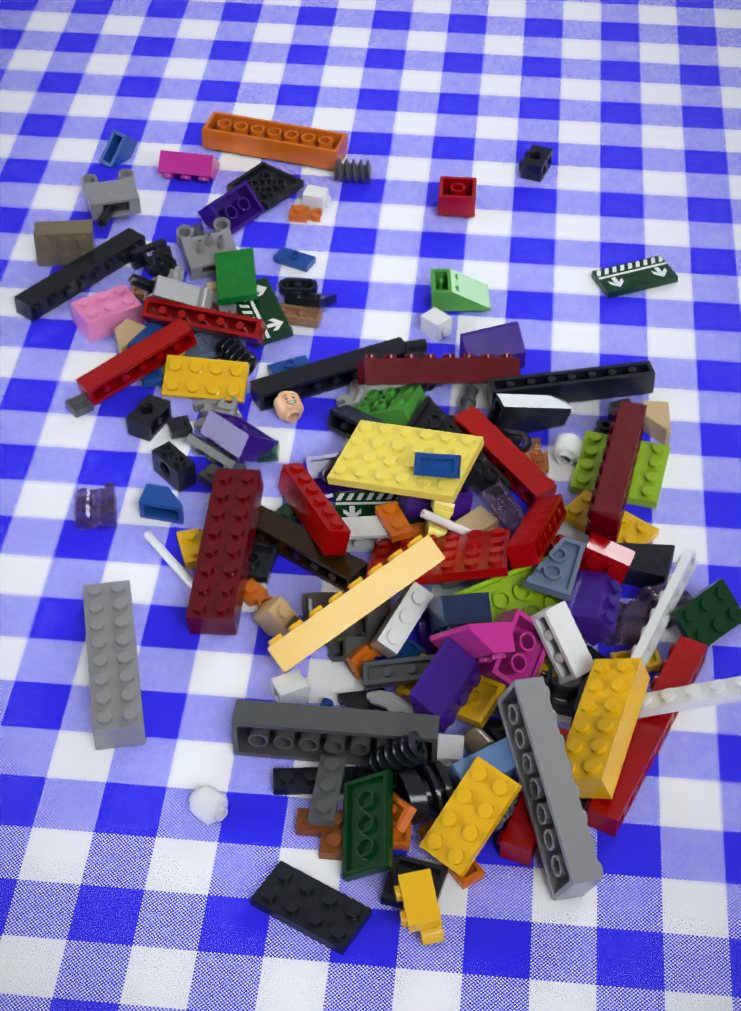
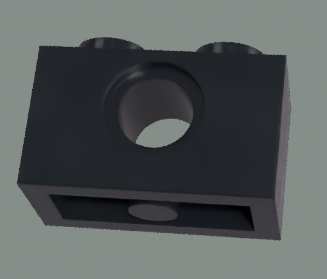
[519,145,553,182]
[126,394,172,442]
[151,441,197,492]

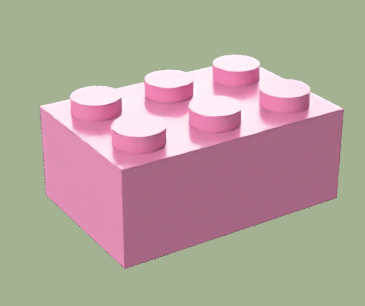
[71,284,144,342]

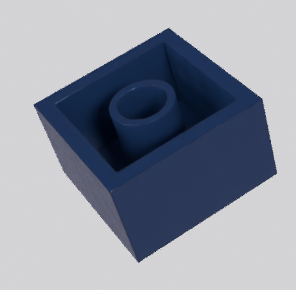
[427,592,492,633]

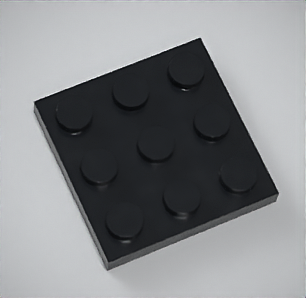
[227,162,304,211]

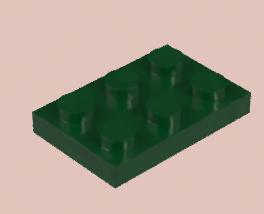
[669,578,741,646]

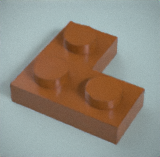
[295,808,343,860]

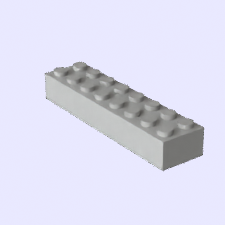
[82,580,146,750]
[497,676,603,901]

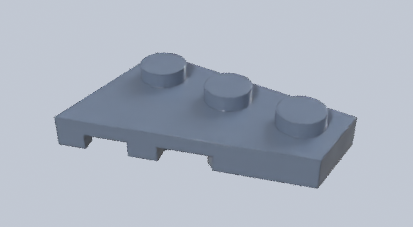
[523,536,586,601]

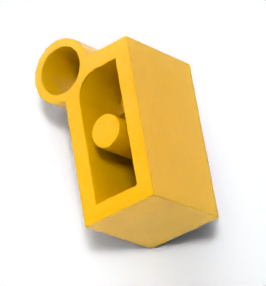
[394,868,445,946]

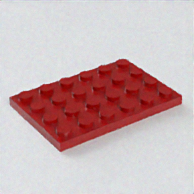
[365,527,512,585]

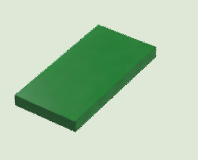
[215,247,258,305]

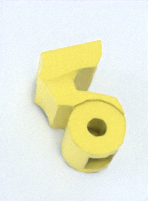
[424,500,455,537]

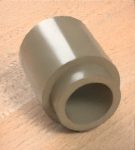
[463,726,496,754]

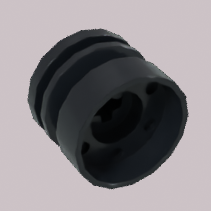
[394,760,454,825]

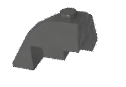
[302,591,391,662]

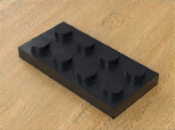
[250,861,372,955]

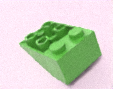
[430,268,491,312]
[357,384,426,426]

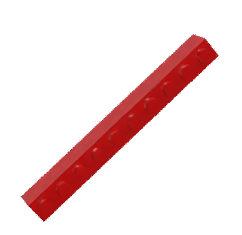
[584,636,708,837]

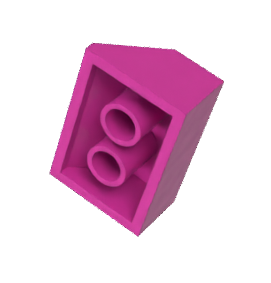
[158,150,221,183]
[479,608,547,689]
[429,622,515,666]

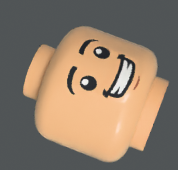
[273,391,304,423]

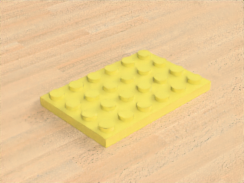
[327,420,484,503]

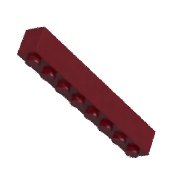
[357,353,520,385]

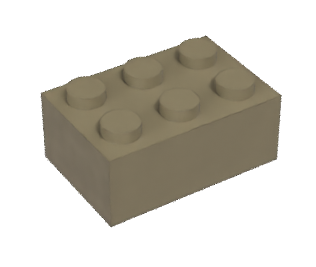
[33,219,96,267]

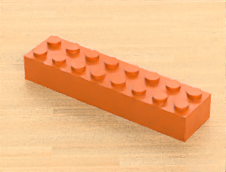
[201,111,348,170]

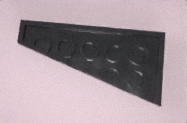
[407,395,512,504]

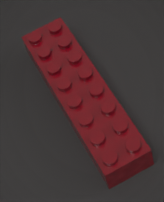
[585,401,647,543]
[186,469,264,635]

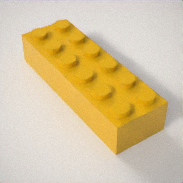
[564,658,650,799]

